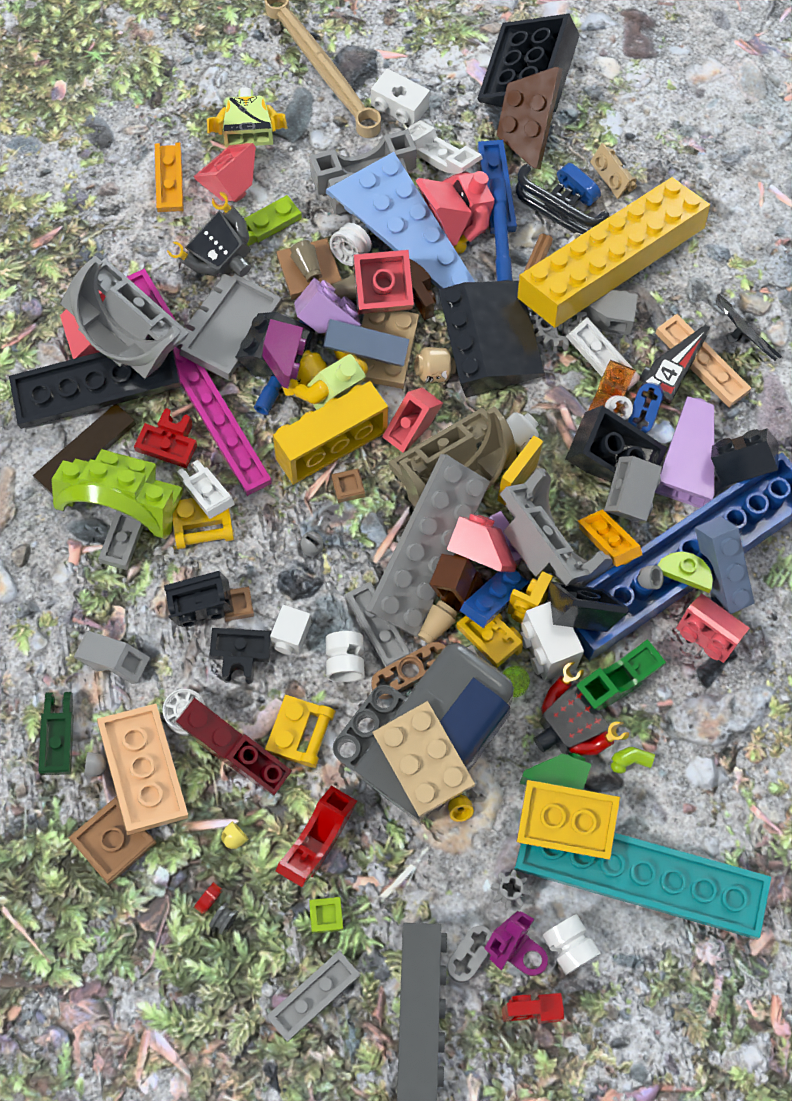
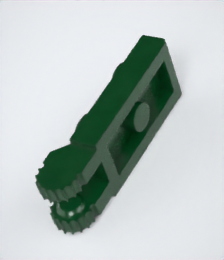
[38,692,74,775]

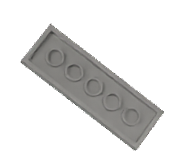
[366,454,490,637]

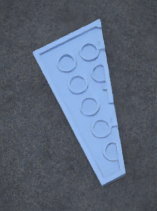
[326,152,475,289]

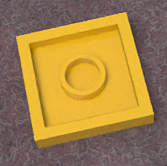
[497,436,543,506]

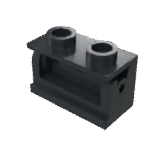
[164,571,234,627]

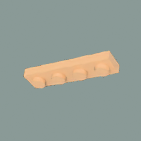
[655,314,751,408]

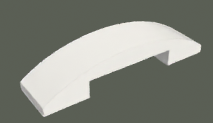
[405,120,483,174]

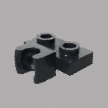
[209,628,271,684]

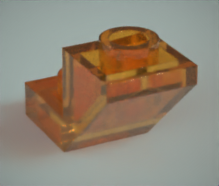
[588,359,636,413]

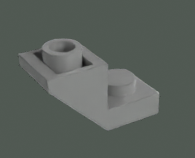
[74,631,150,684]

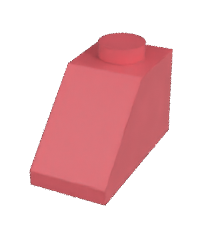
[382,387,443,453]

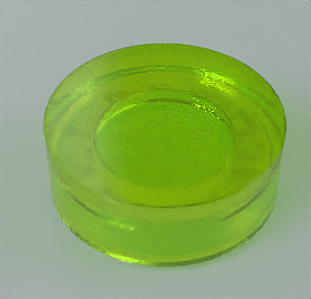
[503,666,530,697]

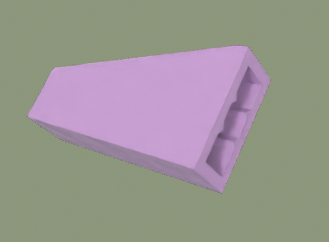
[655,396,714,508]

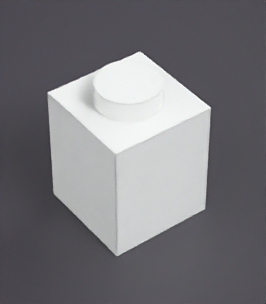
[270,605,311,655]

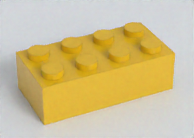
[273,381,388,485]

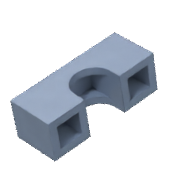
[695,516,755,614]

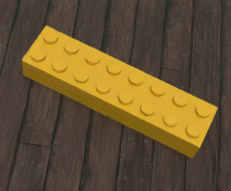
[517,177,710,328]

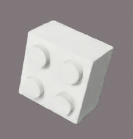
[519,601,584,682]

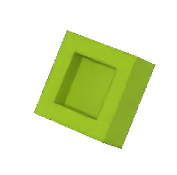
[309,897,343,934]

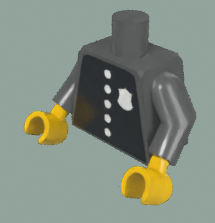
[167,192,251,277]

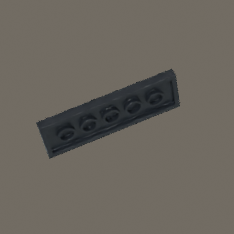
[9,338,182,429]

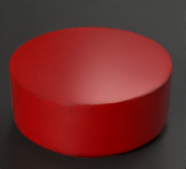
[194,882,223,914]

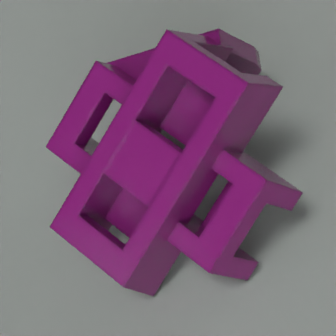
[484,911,548,976]

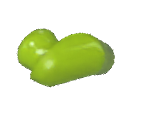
[610,747,655,774]

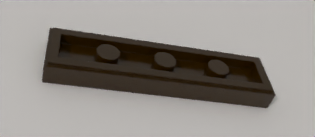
[33,404,136,496]

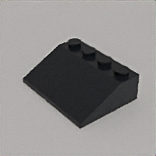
[477,13,580,112]
[438,280,545,398]

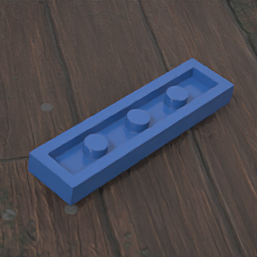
[477,140,517,234]

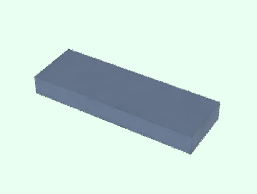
[323,319,409,367]

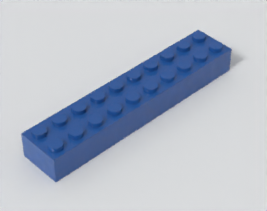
[573,452,792,662]

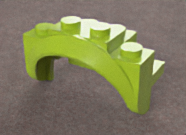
[52,449,183,539]

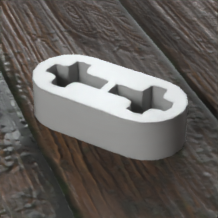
[447,926,492,983]

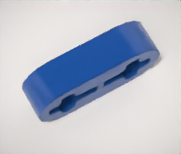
[557,163,601,206]
[628,382,664,433]

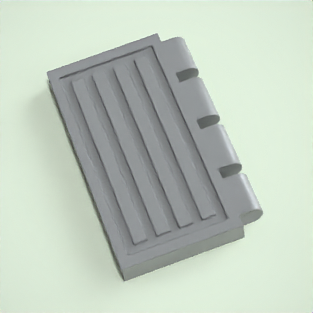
[176,274,282,380]

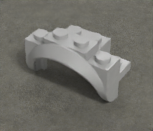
[60,256,189,378]
[500,468,613,586]

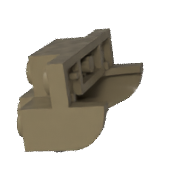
[388,406,517,507]

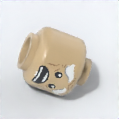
[414,347,456,383]

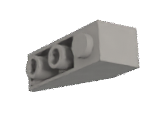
[581,290,638,335]

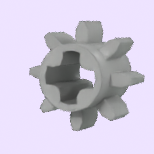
[491,869,530,911]

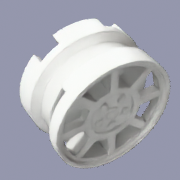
[163,689,205,736]

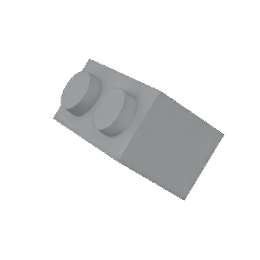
[604,456,662,521]

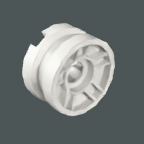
[329,223,372,266]

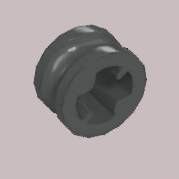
[209,902,239,936]

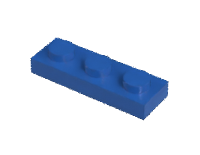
[460,571,529,628]

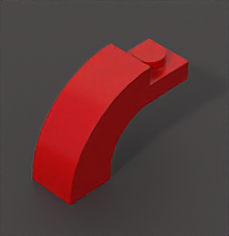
[275,785,357,887]

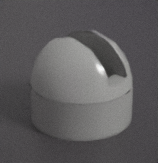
[300,531,323,556]
[637,565,663,589]
[84,752,107,777]

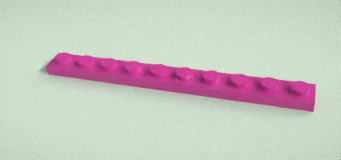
[127,268,272,496]

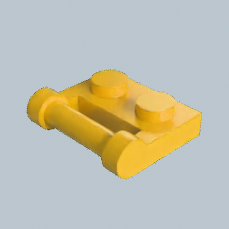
[173,498,234,550]
[265,694,336,768]

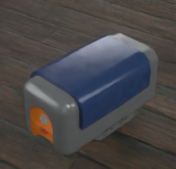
[333,643,514,825]

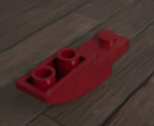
[174,697,292,796]

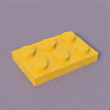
[516,780,620,859]

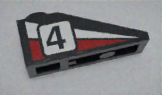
[639,324,710,404]

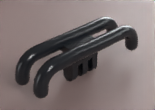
[516,164,610,234]

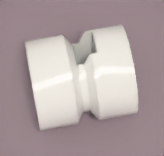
[326,631,365,683]
[542,914,601,975]

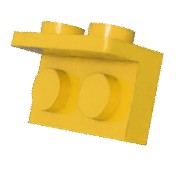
[507,571,553,624]
[457,613,523,668]

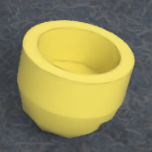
[221,821,249,849]

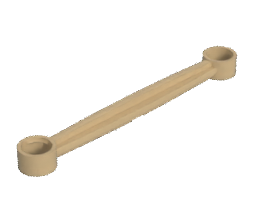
[264,0,381,138]

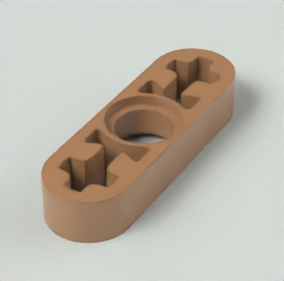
[371,642,446,699]

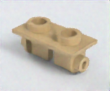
[590,143,637,199]

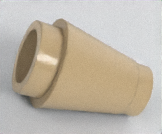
[418,600,458,644]

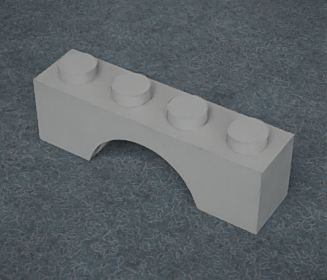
[309,129,417,195]

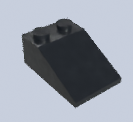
[565,405,667,483]

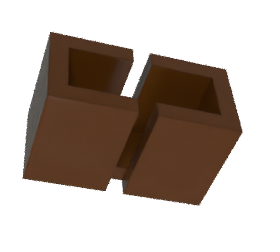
[429,553,485,614]

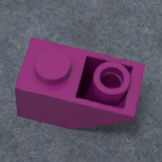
[262,319,306,389]

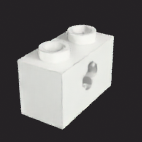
[371,69,430,126]

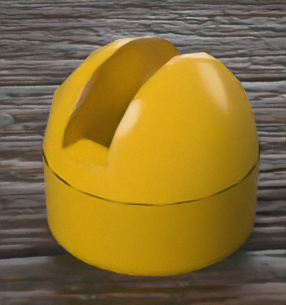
[448,794,474,822]

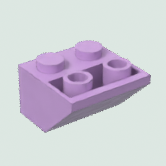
[294,278,361,333]

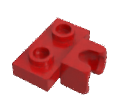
[134,408,197,469]
[502,993,564,1024]

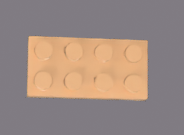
[97,704,188,835]

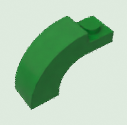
[576,639,666,711]

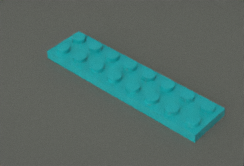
[514,832,771,940]

